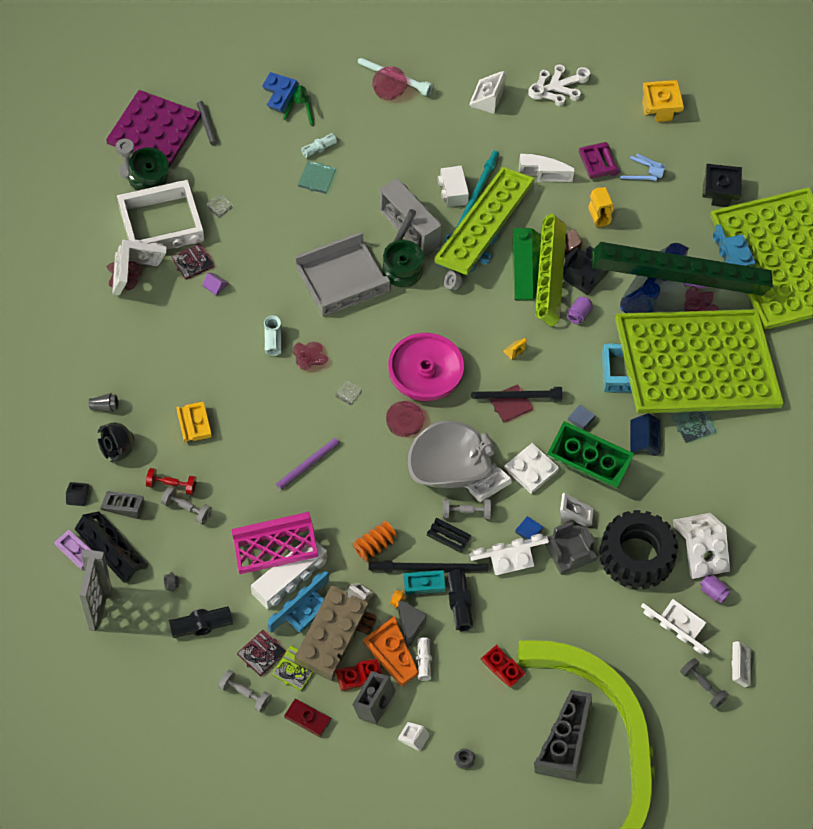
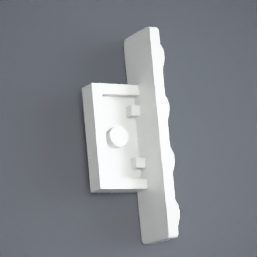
[469,534,549,575]
[641,599,712,655]

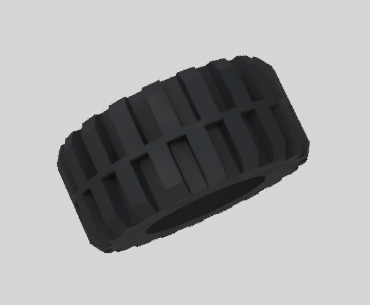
[599,510,679,590]

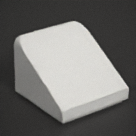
[398,722,430,751]

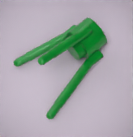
[283,85,313,125]

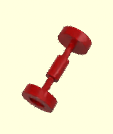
[146,468,197,496]

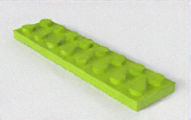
[435,166,534,275]

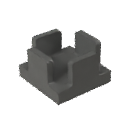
[545,521,597,575]

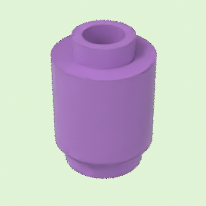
[567,297,593,324]
[700,575,731,603]

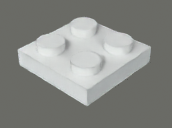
[504,443,559,494]

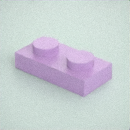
[54,530,91,570]

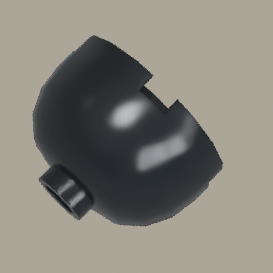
[98,422,134,463]

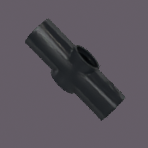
[447,569,473,632]
[169,606,233,638]

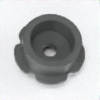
[164,572,179,592]
[454,748,475,769]

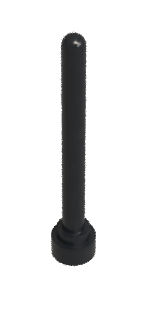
[471,386,562,402]

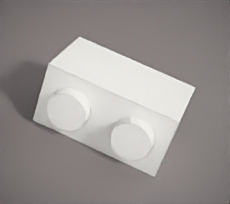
[437,166,469,207]

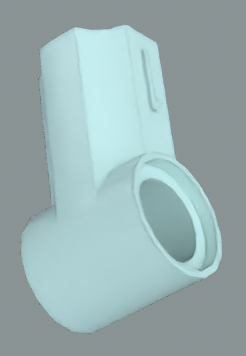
[264,315,281,356]

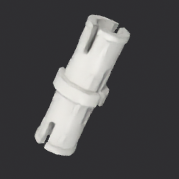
[416,637,432,681]

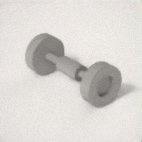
[115,139,134,180]
[161,486,212,525]
[442,499,491,519]
[218,669,271,713]

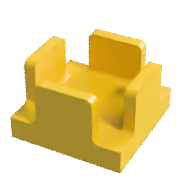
[642,80,684,122]

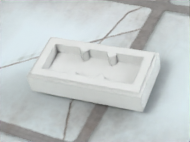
[732,641,751,687]

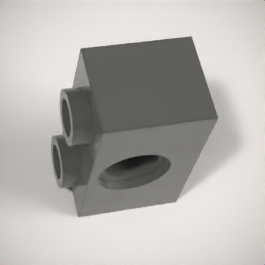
[352,671,396,724]

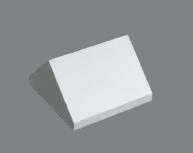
[469,71,506,114]

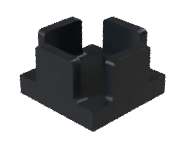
[702,164,742,207]
[563,246,609,295]

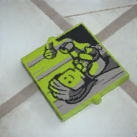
[272,645,313,691]

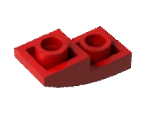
[480,644,525,687]
[336,659,382,691]

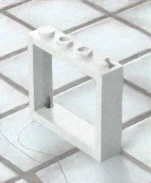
[117,180,204,250]

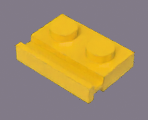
[176,401,212,443]

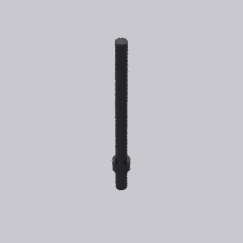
[368,560,489,572]

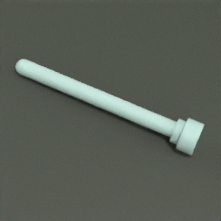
[358,58,433,97]

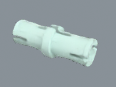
[301,133,337,158]

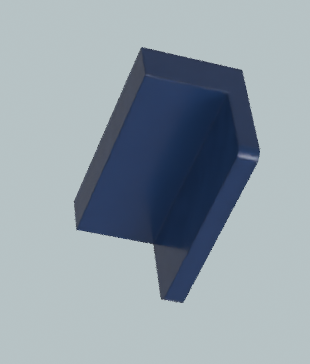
[630,413,661,456]

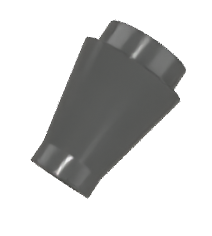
[89,393,118,412]

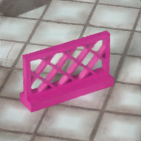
[231,512,318,574]

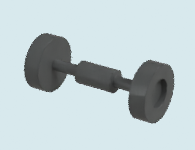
[680,658,729,709]

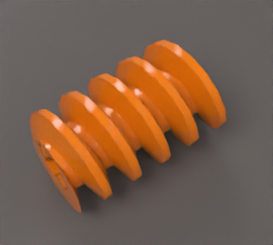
[352,521,397,562]

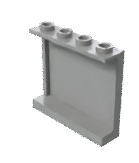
[295,232,390,317]

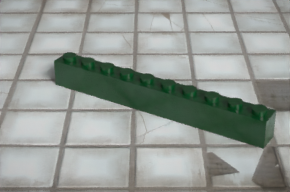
[592,242,773,296]

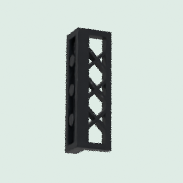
[75,511,149,583]

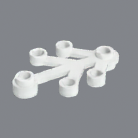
[528,65,590,106]

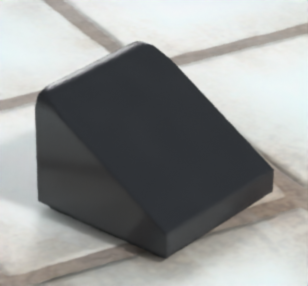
[66,482,89,506]

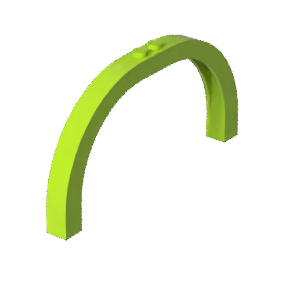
[517,640,655,829]

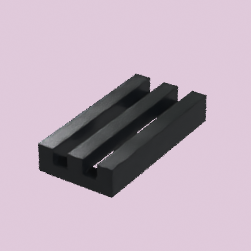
[427,517,471,553]

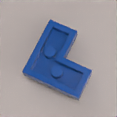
[262,72,299,113]

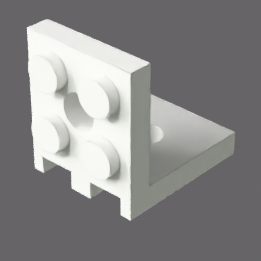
[112,240,167,295]
[673,513,730,579]

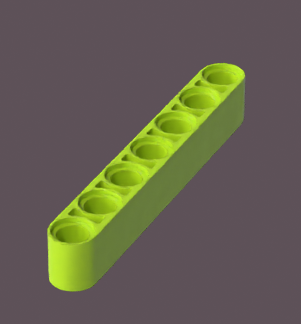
[535,214,566,327]

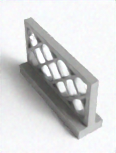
[80,549,112,631]

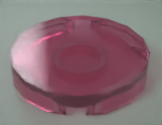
[372,66,407,100]
[386,401,424,437]

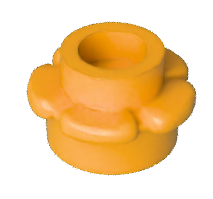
[390,590,406,609]

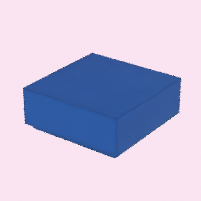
[515,516,543,540]

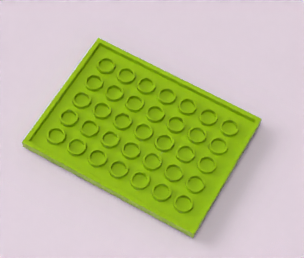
[710,187,813,330]
[615,310,784,414]

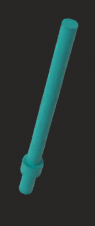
[456,150,499,228]

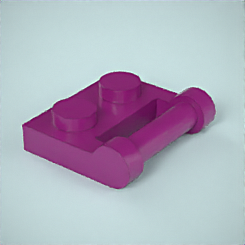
[579,142,620,179]

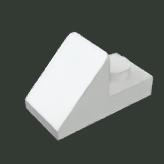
[560,493,594,527]

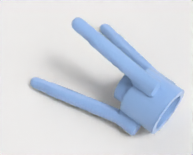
[620,154,665,181]

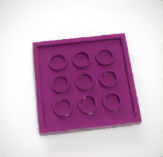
[106,90,201,167]

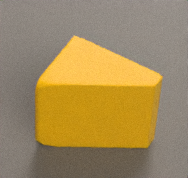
[503,338,527,360]

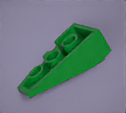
[512,228,541,301]

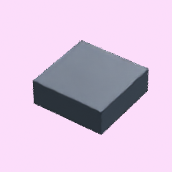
[568,405,595,430]

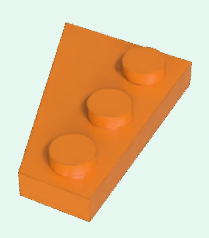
[363,616,418,687]

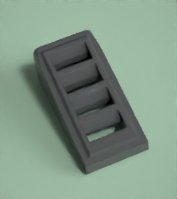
[101,491,145,519]

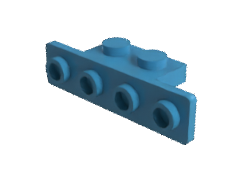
[713,224,756,267]
[268,571,329,633]

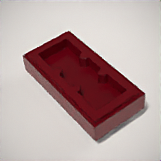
[284,698,331,737]

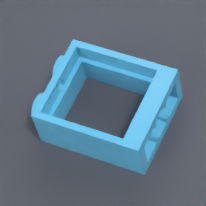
[602,343,632,393]

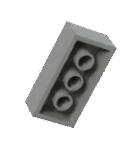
[379,178,442,257]

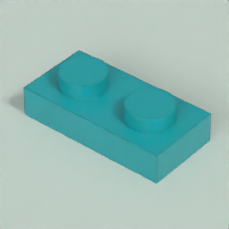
[403,570,445,595]

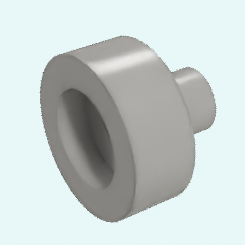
[444,271,463,291]

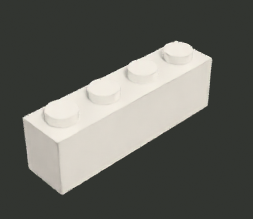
[251,539,327,610]

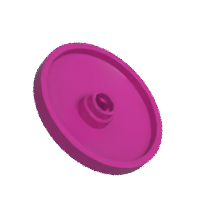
[388,333,464,401]

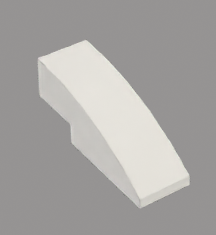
[519,154,574,182]

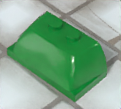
[547,421,635,490]

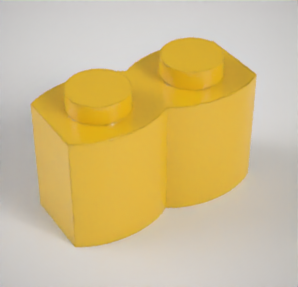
[588,187,614,228]

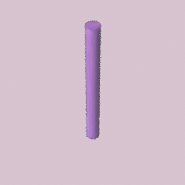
[276,438,339,490]

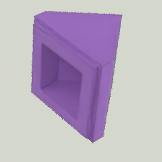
[202,273,228,296]

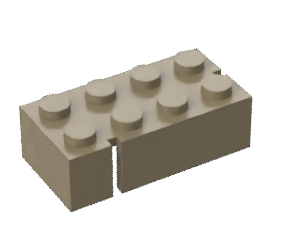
[295,585,368,681]

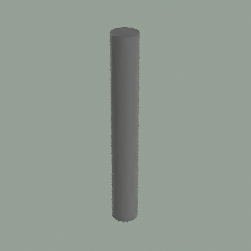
[197,101,217,145]
[393,209,416,242]

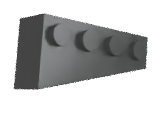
[534,690,592,781]

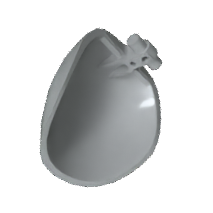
[407,420,494,488]

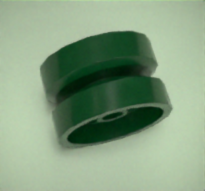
[128,147,169,191]
[383,239,424,287]

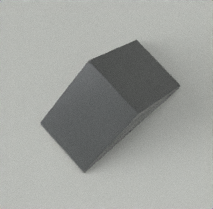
[398,601,427,646]

